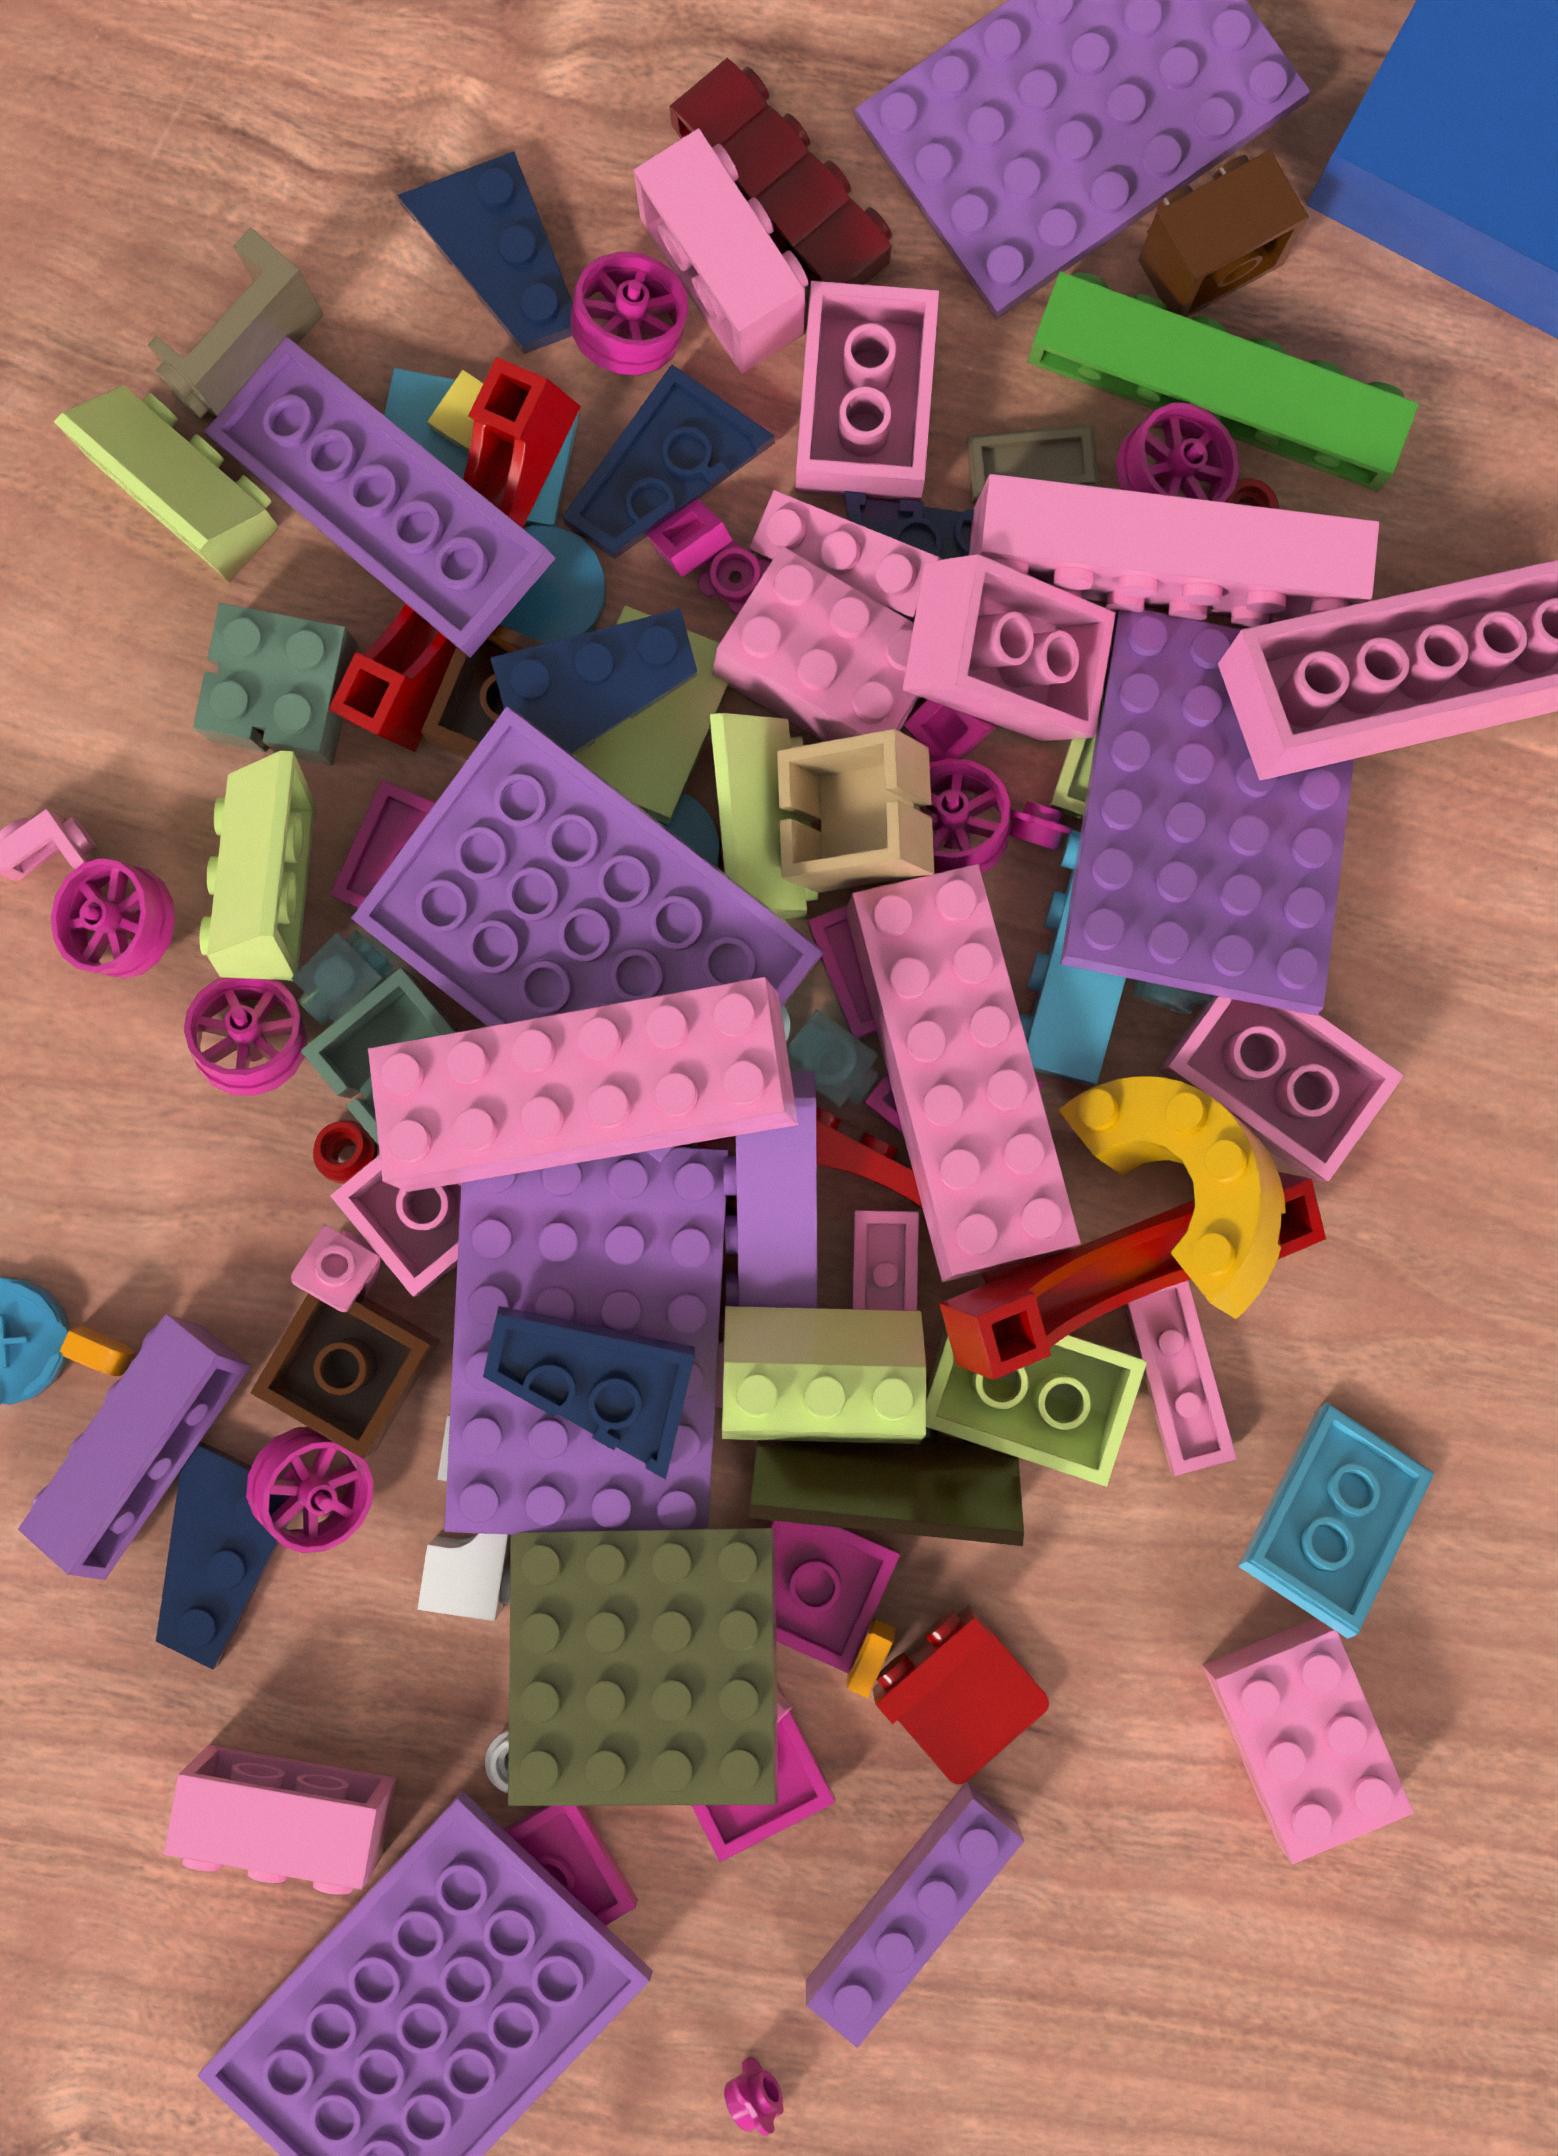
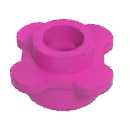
[698,541,770,615]
[1009,801,1072,850]
[724,2057,784,2136]

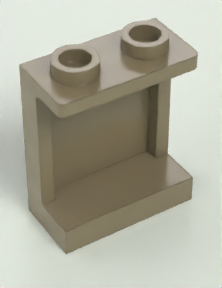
[148,227,323,419]

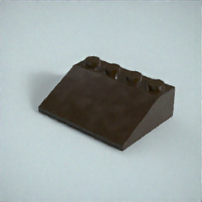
[749,1427,1024,1546]

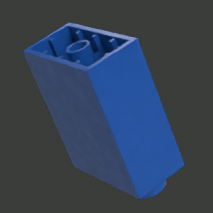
[1306,0,1558,339]

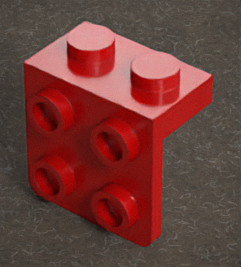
[872,1604,1049,1784]

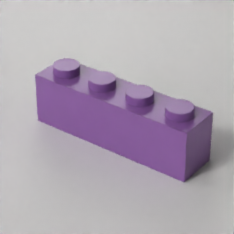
[723,1071,817,1309]
[18,1314,251,1580]
[806,1781,1024,2048]

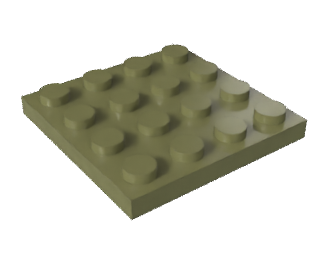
[508,1528,778,1806]

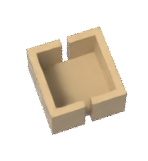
[777,729,934,893]

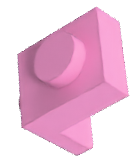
[0,809,96,882]
[291,1224,380,1312]

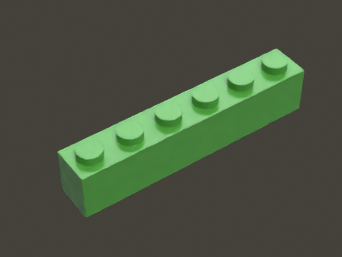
[1027,271,1419,492]

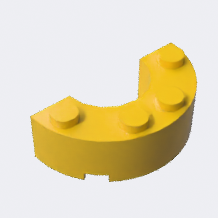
[1058,1076,1286,1319]

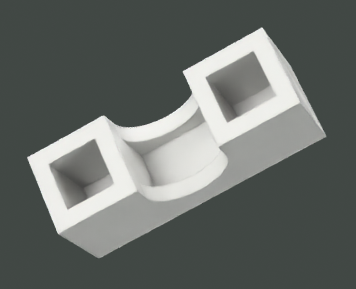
[417,1414,511,1621]

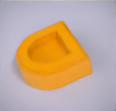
[59,1325,135,1376]
[845,1619,896,1698]

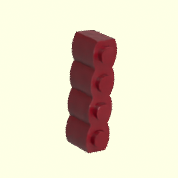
[669,58,892,287]

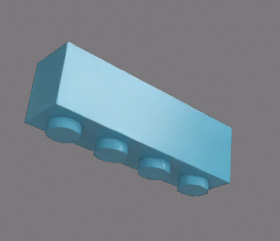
[1019,830,1126,1087]

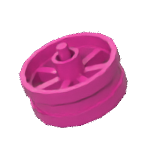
[570,252,688,375]
[1116,403,1240,502]
[925,758,1011,875]
[51,858,175,979]
[184,977,308,1096]
[246,1427,374,1553]

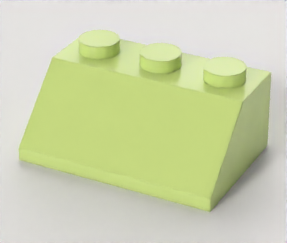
[54,385,279,582]
[710,713,818,919]
[200,751,316,981]
[926,1296,1147,1487]
[722,1306,926,1444]

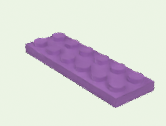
[204,336,555,658]

